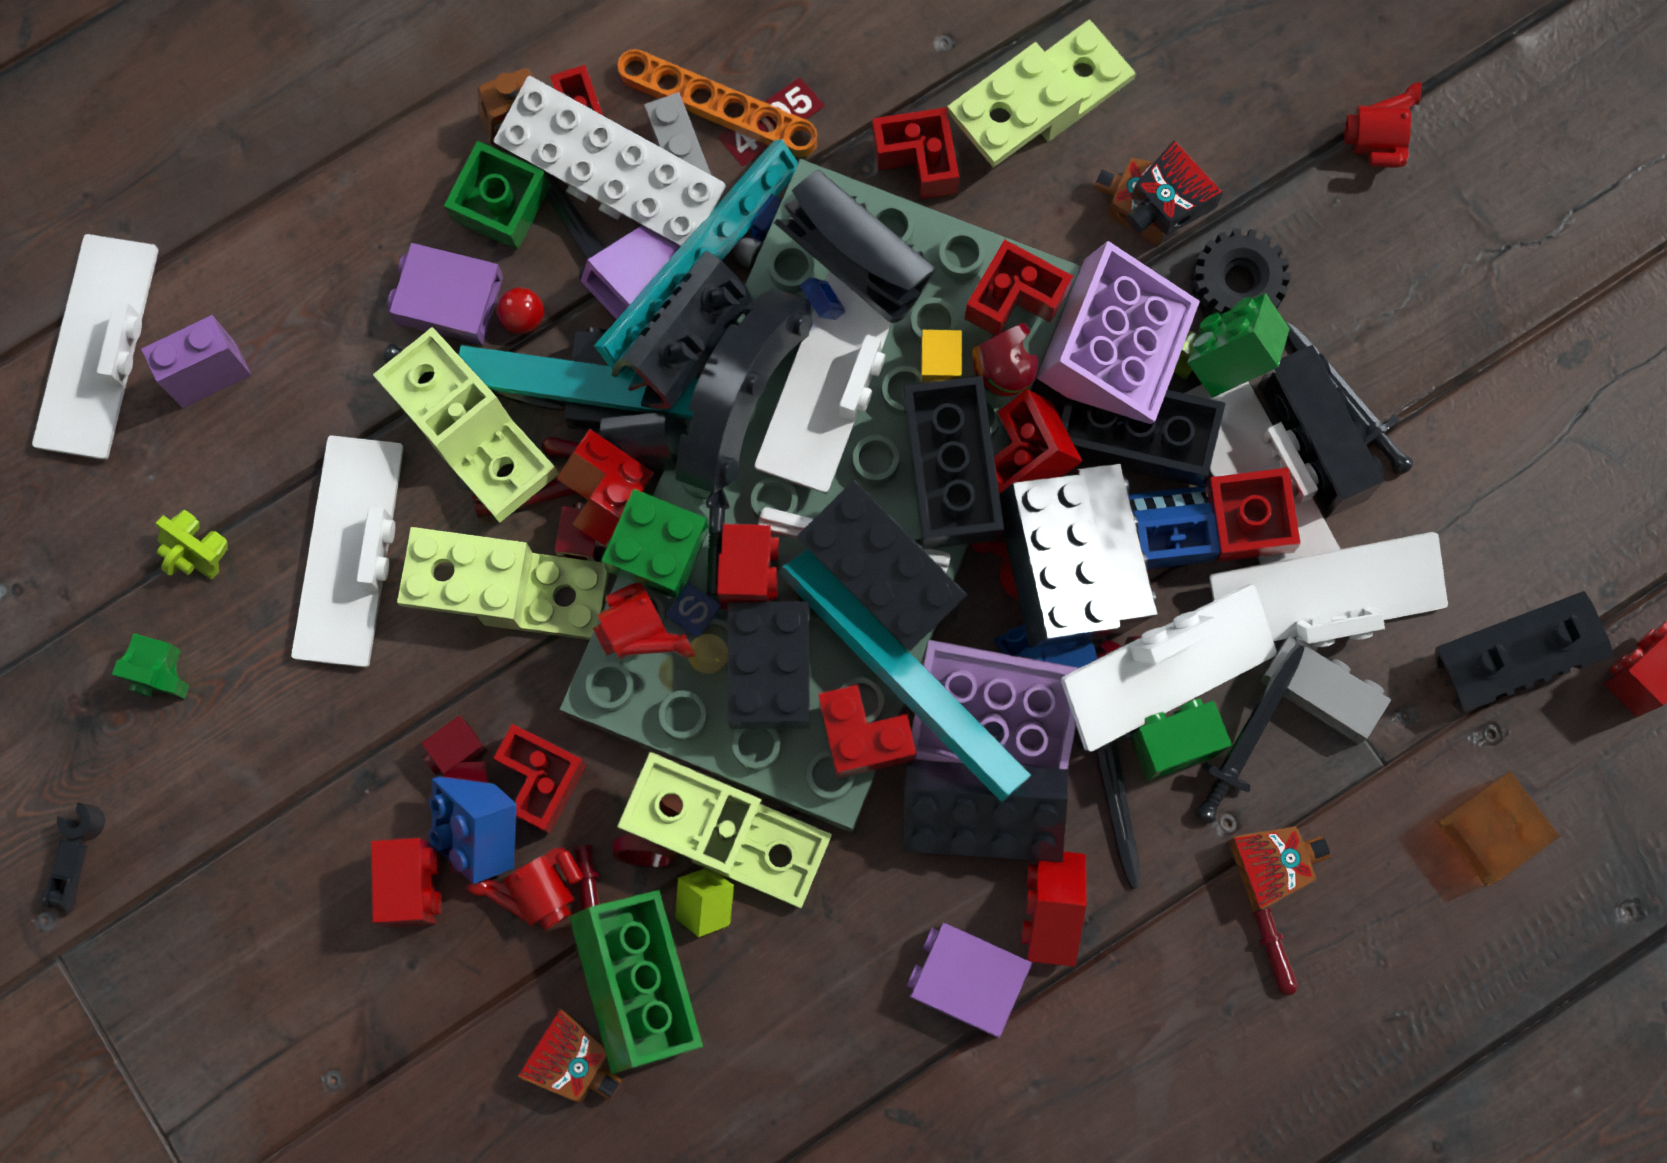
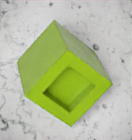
[675,868,734,937]

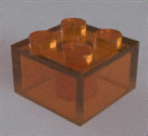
[1436,771,1560,886]

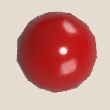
[497,287,544,335]

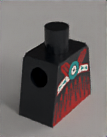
[1126,140,1223,235]

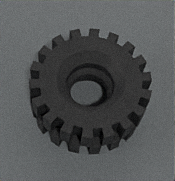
[1191,228,1291,318]

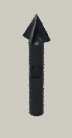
[705,488,730,596]

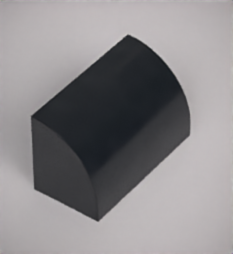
[600,412,687,472]

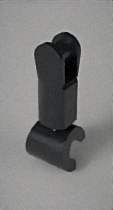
[42,802,105,913]

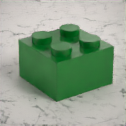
[444,141,551,250]
[1187,293,1290,398]
[601,489,709,600]
[1130,698,1232,782]

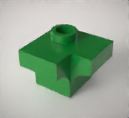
[112,633,189,699]

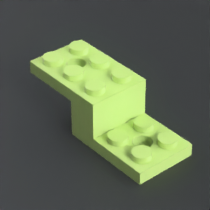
[947,19,1136,168]
[373,327,559,523]
[397,527,609,640]
[618,752,832,909]

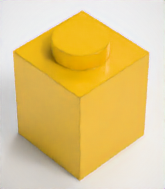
[921,330,962,383]

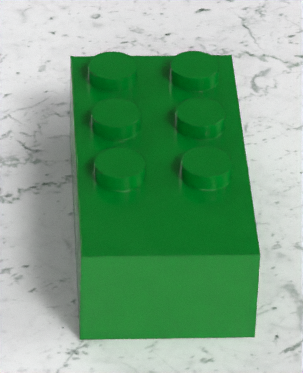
[569,890,703,1074]

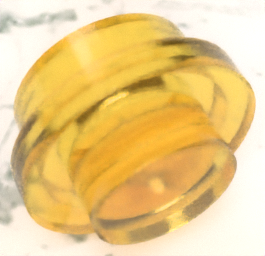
[688,634,728,674]

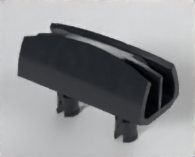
[773,170,935,323]
[611,250,753,409]
[1435,591,1614,713]

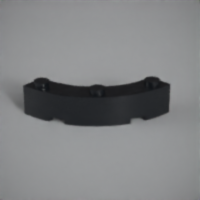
[675,288,812,493]

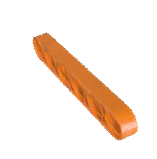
[618,49,818,158]

